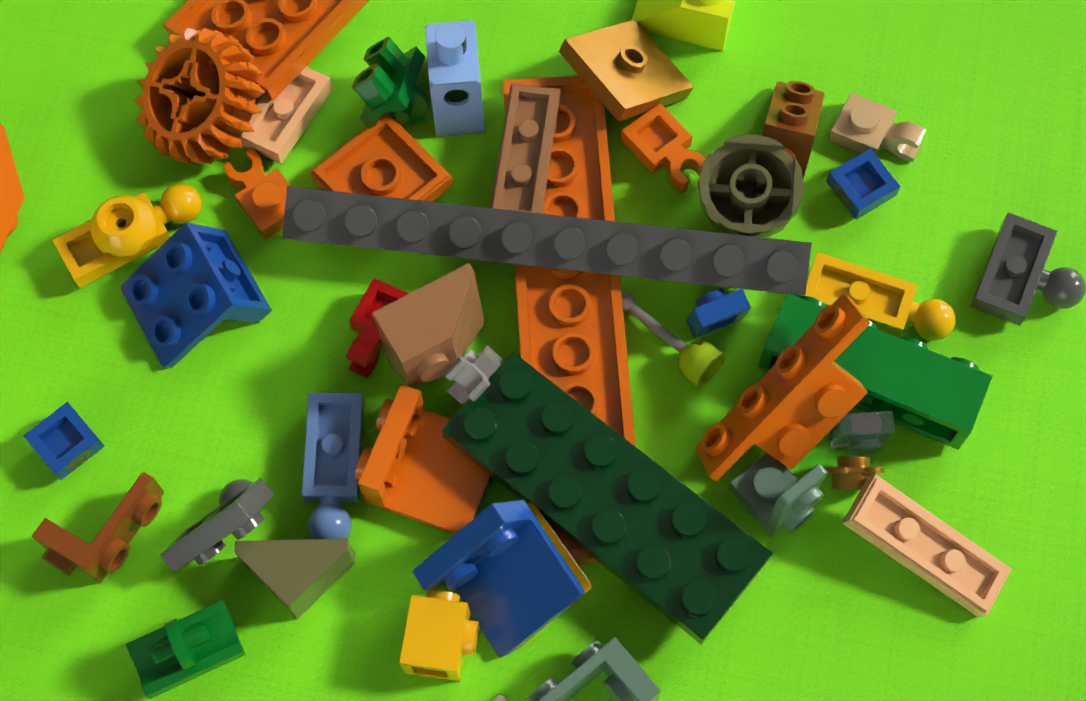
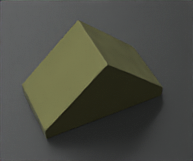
[234,539,355,619]

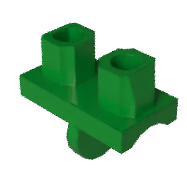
[352,37,429,129]
[126,600,246,699]

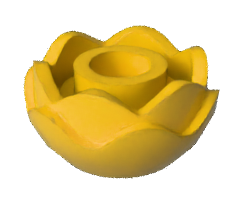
[90,195,157,257]

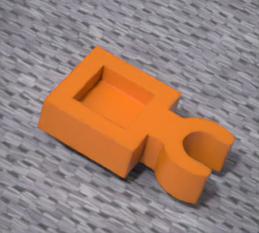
[621,103,705,193]
[224,148,291,240]

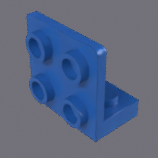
[121,222,272,367]
[412,500,584,657]

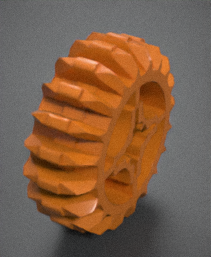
[134,28,265,165]

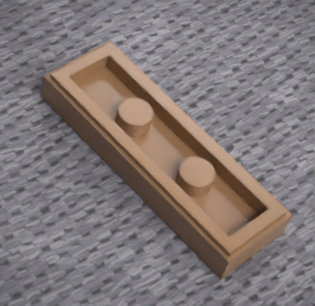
[490,83,561,214]

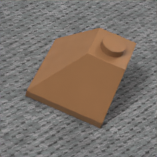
[372,263,485,388]

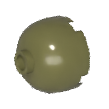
[698,134,804,238]

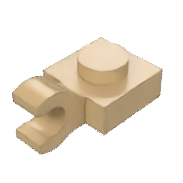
[829,93,926,162]

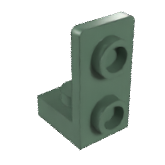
[728,453,828,537]
[528,637,661,701]

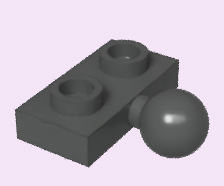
[970,212,1086,326]
[160,478,274,572]

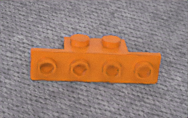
[696,294,870,482]

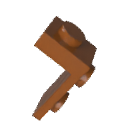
[762,81,824,179]
[31,472,164,583]

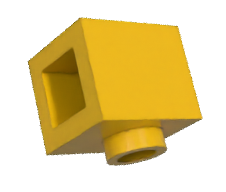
[399,590,479,682]

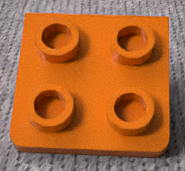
[355,384,492,535]

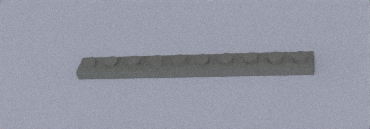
[282,186,812,296]

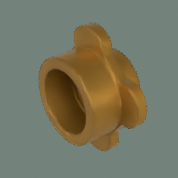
[824,456,884,490]

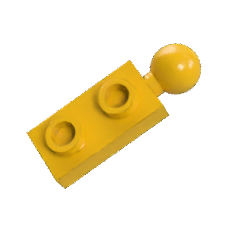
[52,183,202,288]
[802,252,955,341]

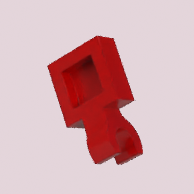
[346,278,409,378]

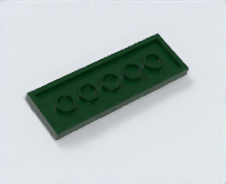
[442,352,773,645]

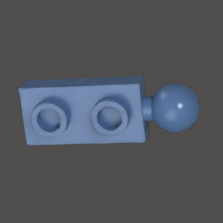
[302,393,365,539]

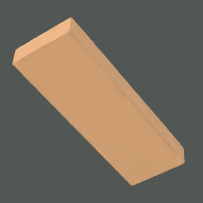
[842,475,1011,617]

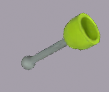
[622,292,725,388]

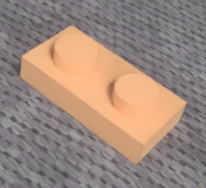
[241,67,333,164]

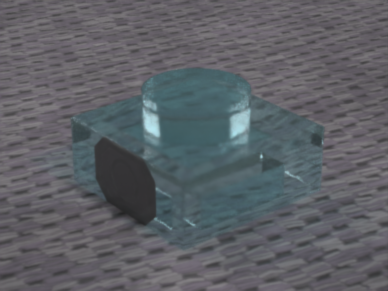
[829,411,895,455]

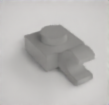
[444,345,502,405]

